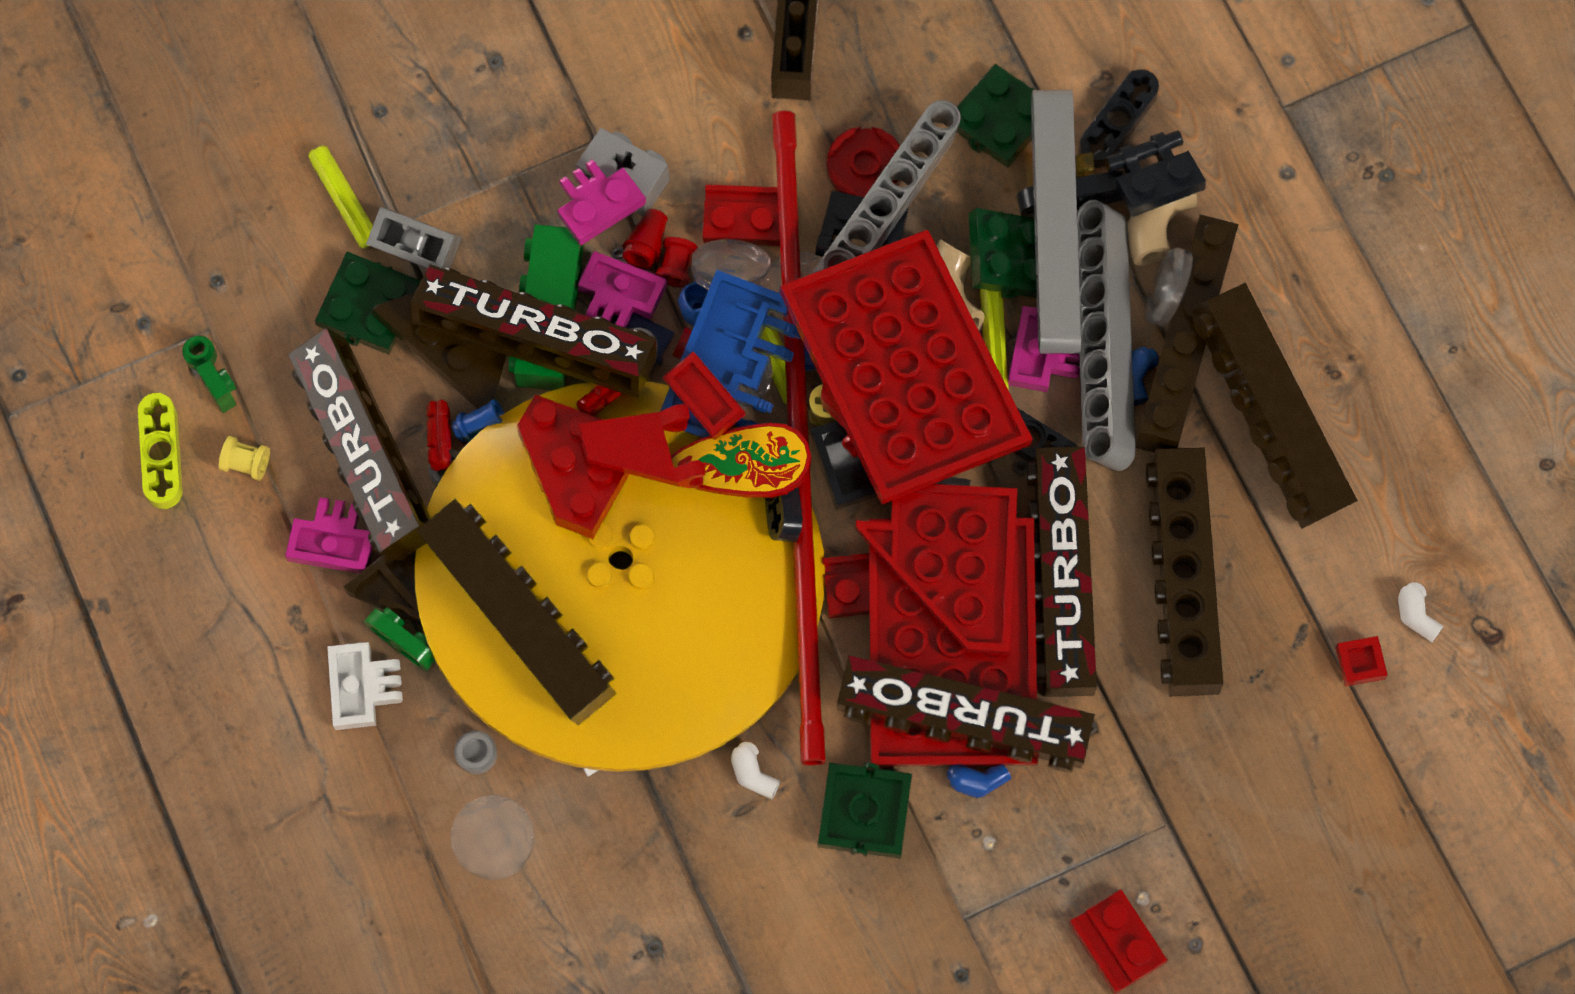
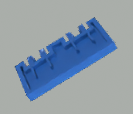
[660,270,801,438]

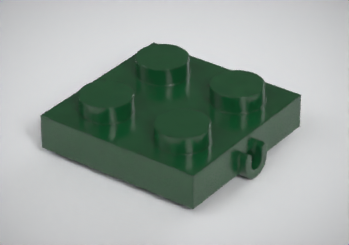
[956,63,1034,168]
[968,208,1037,299]
[315,251,420,355]
[818,762,912,859]

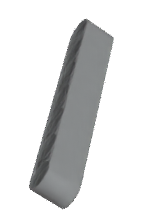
[1031,90,1081,354]
[811,100,960,274]
[1077,200,1136,471]

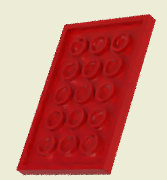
[779,229,1033,504]
[869,518,1038,767]

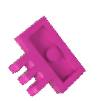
[557,160,646,246]
[578,251,667,328]
[1008,306,1080,392]
[285,497,373,574]

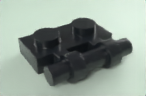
[1104,130,1206,217]

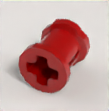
[655,237,698,288]

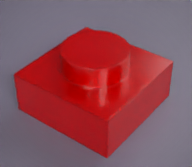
[1335,636,1388,687]

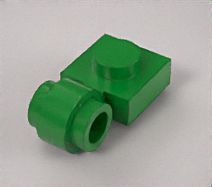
[182,336,237,413]

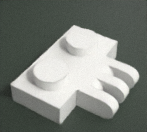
[327,642,403,730]

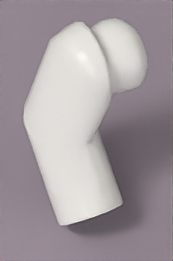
[1398,582,1444,643]
[731,742,780,800]

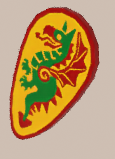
[671,423,812,498]

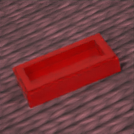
[662,351,746,440]

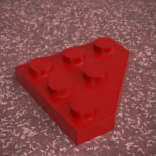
[517,394,630,539]

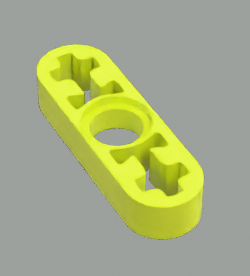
[138,393,183,509]

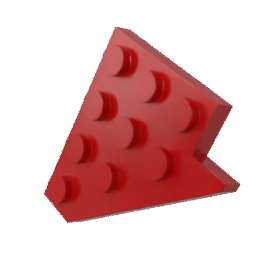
[855,484,1017,654]

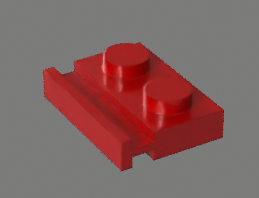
[702,184,780,246]
[822,553,869,619]
[1069,889,1168,994]

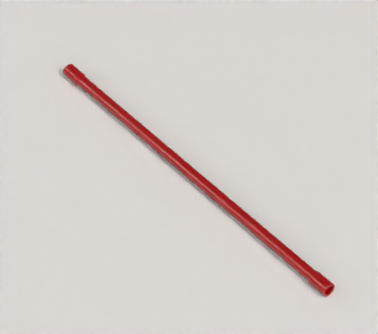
[772,111,826,766]

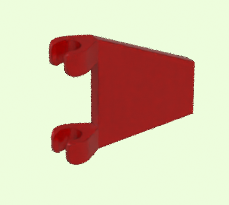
[578,404,706,488]

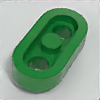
[364,608,435,672]

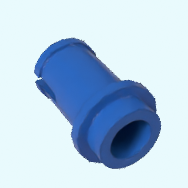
[452,399,505,443]

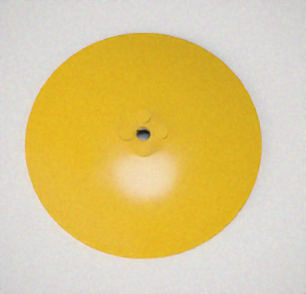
[415,381,825,772]

